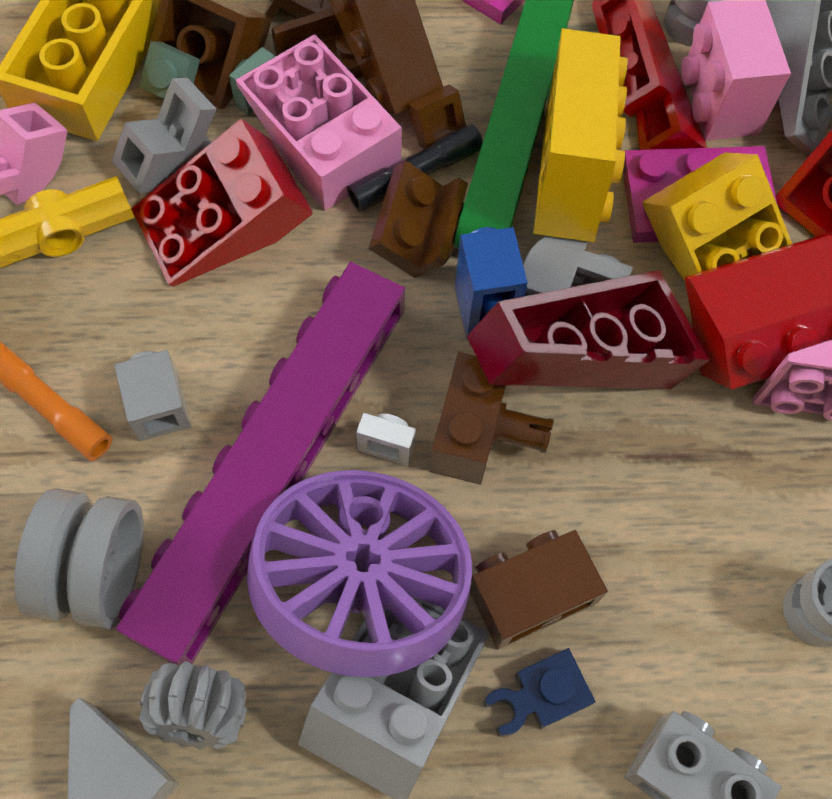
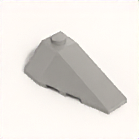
[766,0,832,156]

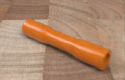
[0,341,113,461]

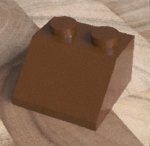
[142,0,273,109]

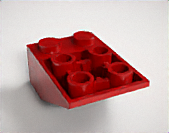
[131,119,313,287]

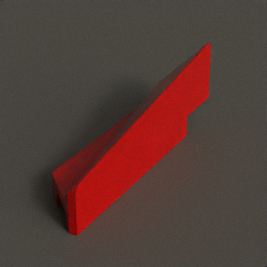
[592,0,707,150]

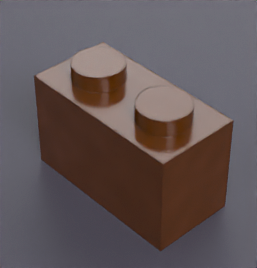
[470,529,608,650]

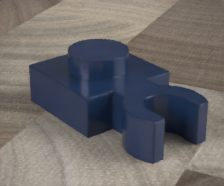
[483,648,596,737]

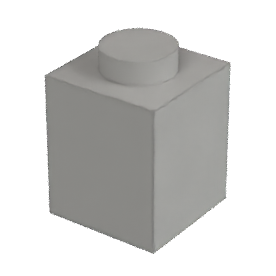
[114,350,192,442]

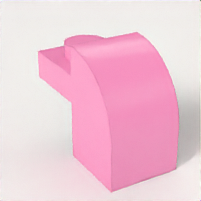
[0,102,67,205]

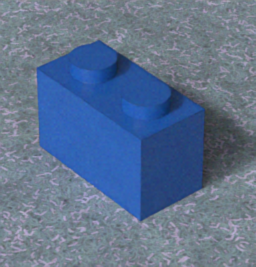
[455,227,528,340]

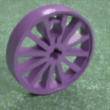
[247,470,472,677]

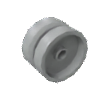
[14,488,144,630]

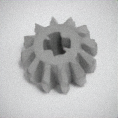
[139,661,247,750]

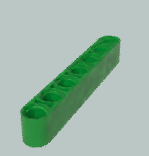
[454,0,574,250]

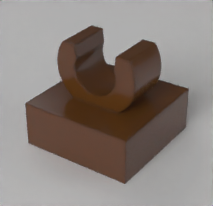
[408,84,466,149]

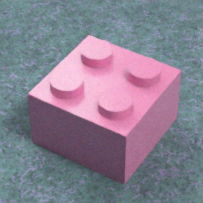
[681,0,791,141]

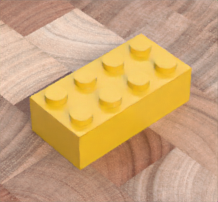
[0,0,161,142]
[533,28,628,243]

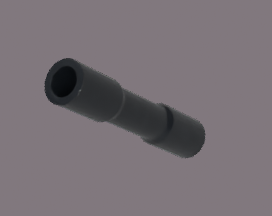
[347,123,483,212]

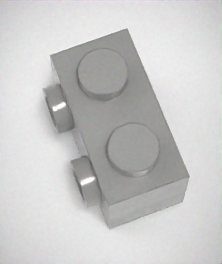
[624,711,782,799]

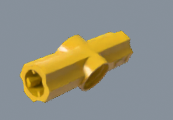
[0,176,135,268]

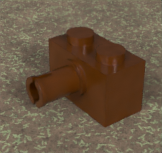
[429,351,554,485]

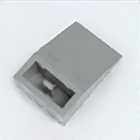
[298,596,490,799]

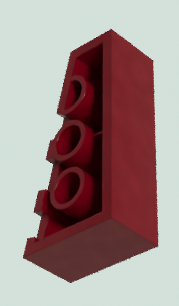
[466,270,710,389]

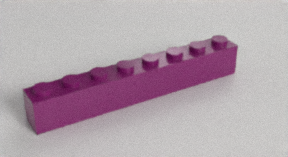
[116,261,405,665]

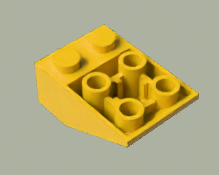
[642,152,792,281]

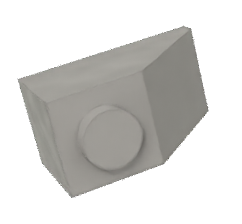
[68,698,179,799]

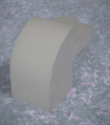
[112,77,216,193]
[523,236,633,296]

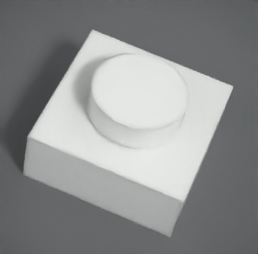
[356,413,416,467]

